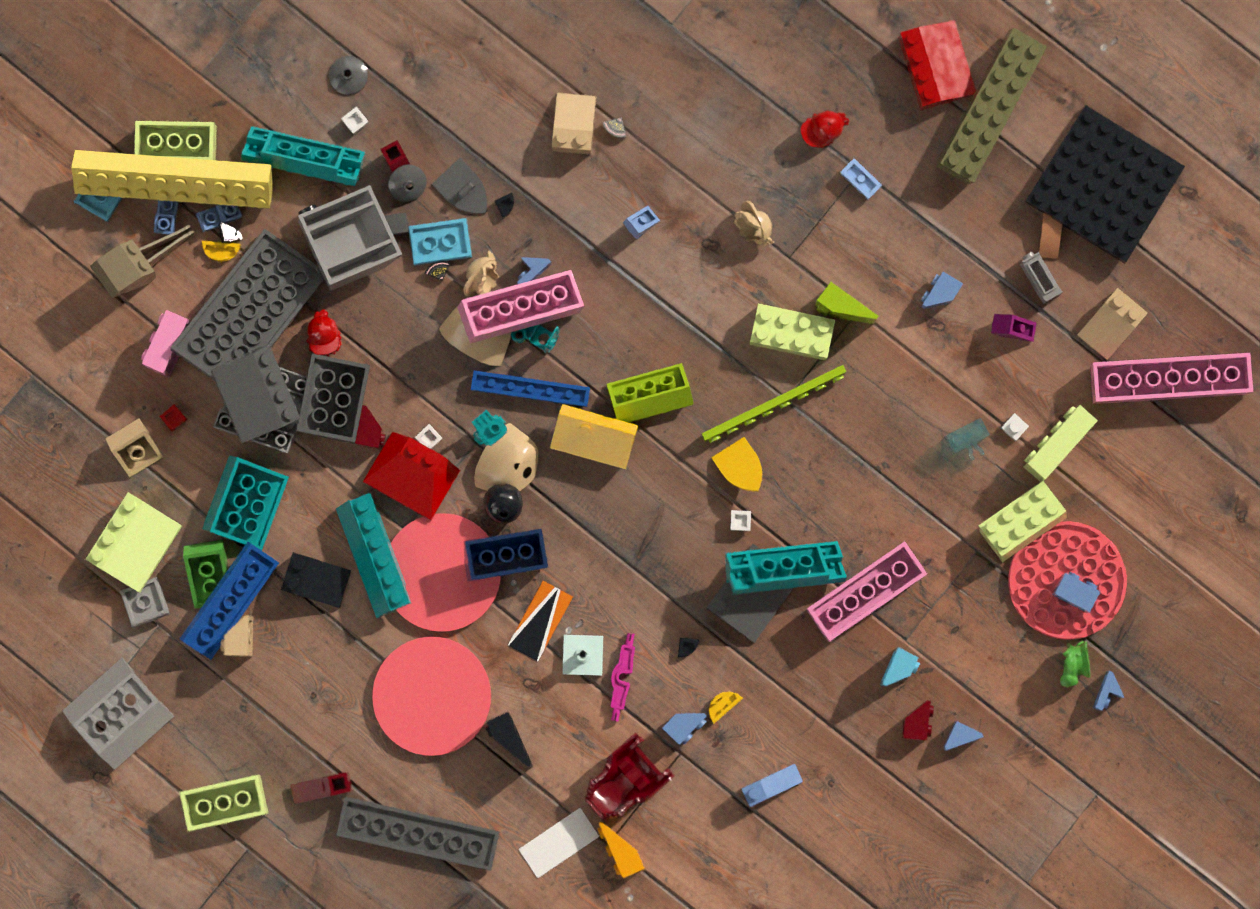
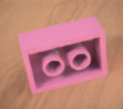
[141,310,190,378]

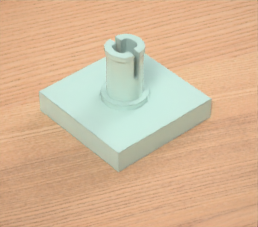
[563,635,603,676]

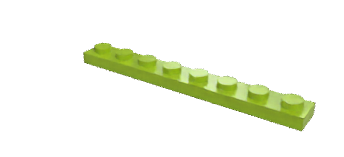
[701,365,846,443]

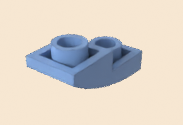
[154,200,179,234]
[196,204,242,232]

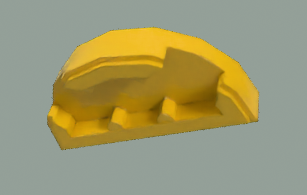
[202,241,241,262]
[709,691,743,724]

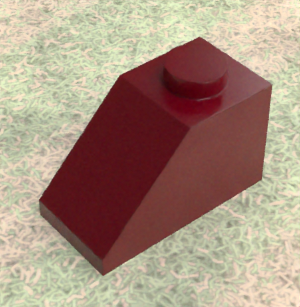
[355,405,386,450]

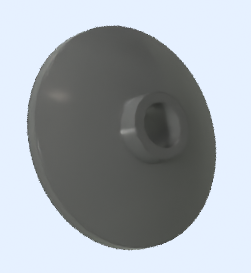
[329,56,368,95]
[388,165,427,202]

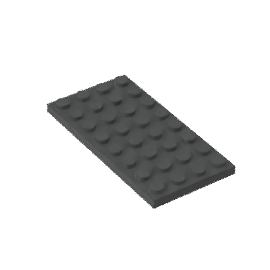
[170,229,325,381]

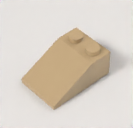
[552,93,596,154]
[1077,288,1147,360]

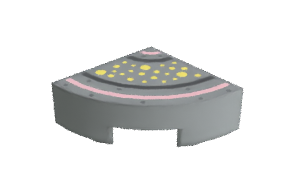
[603,118,626,138]

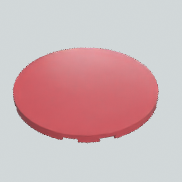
[391,513,501,632]
[1008,521,1127,640]
[372,637,491,756]

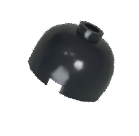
[483,484,523,524]

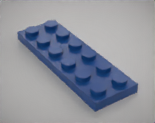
[180,542,279,660]

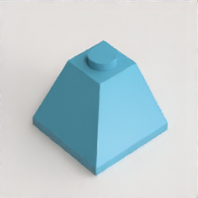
[880,647,920,686]

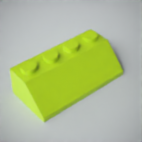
[607,363,694,423]

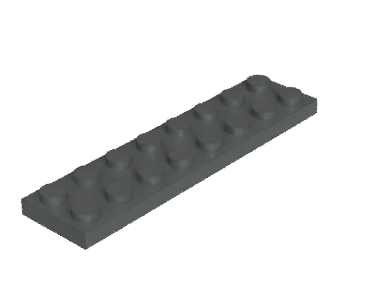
[336,797,500,871]

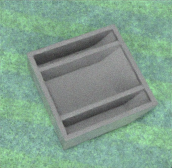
[298,185,402,291]

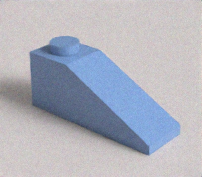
[741,764,803,807]

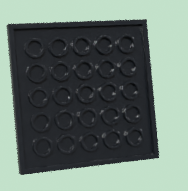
[1025,105,1185,264]

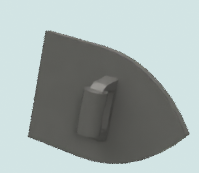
[432,158,487,214]

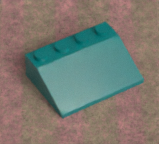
[202,455,289,550]

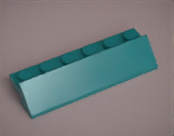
[241,126,365,186]
[336,493,412,618]
[725,541,847,594]

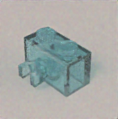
[944,418,990,461]

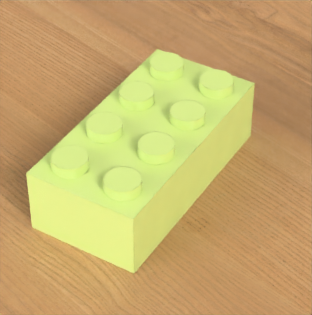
[134,121,217,161]
[749,303,835,361]
[1023,405,1098,482]
[979,481,1067,562]
[180,775,269,831]

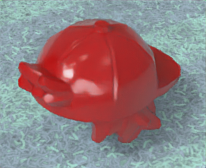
[800,110,849,148]
[306,309,342,357]

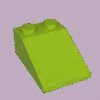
[815,282,879,324]

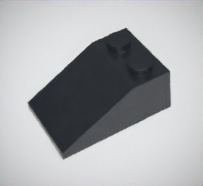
[281,552,351,608]
[485,712,533,768]

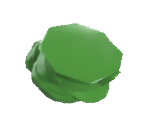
[1060,641,1090,687]

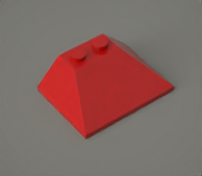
[363,432,461,521]

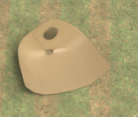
[439,306,511,366]
[474,423,539,491]

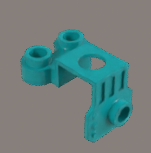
[511,324,560,353]
[472,409,507,446]

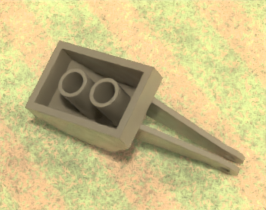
[90,225,195,298]

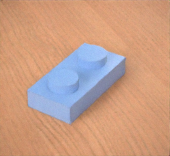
[840,159,882,200]

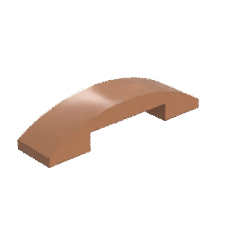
[1038,213,1062,259]

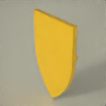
[711,437,762,492]

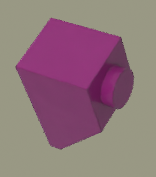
[991,314,1036,342]

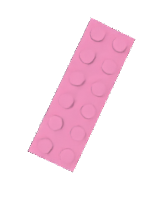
[457,270,584,344]
[806,542,927,642]

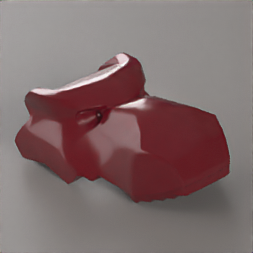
[585,733,675,820]

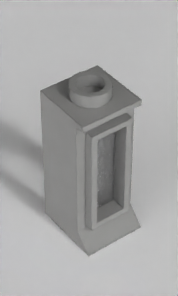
[1020,252,1063,305]

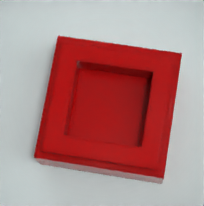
[159,404,188,432]

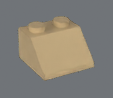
[106,419,163,477]
[221,615,253,657]

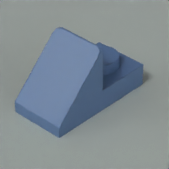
[623,206,660,239]
[517,257,552,285]
[1093,671,1124,711]

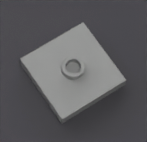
[120,577,170,628]

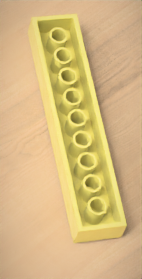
[71,150,273,208]

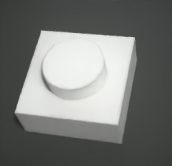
[341,107,369,135]
[1001,413,1029,441]
[415,424,443,449]
[730,510,751,531]

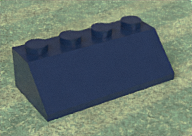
[464,529,548,582]

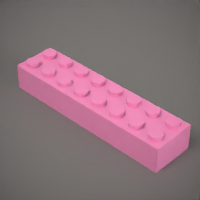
[1090,353,1253,404]

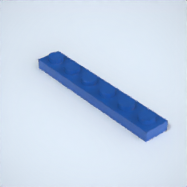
[471,370,590,407]

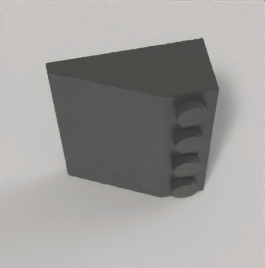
[210,346,300,443]
[297,354,370,444]
[706,544,793,643]

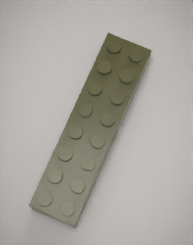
[936,28,1047,185]

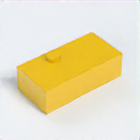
[550,404,638,469]

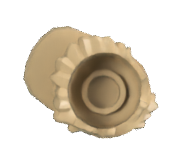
[734,200,774,246]
[463,251,499,298]

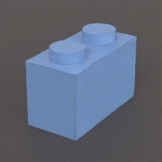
[1052,572,1101,613]

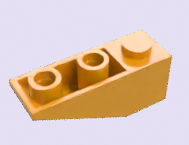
[597,822,645,878]

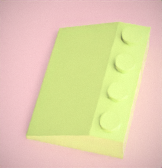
[86,492,182,593]

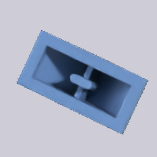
[943,721,983,750]

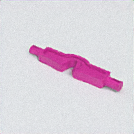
[610,633,635,722]

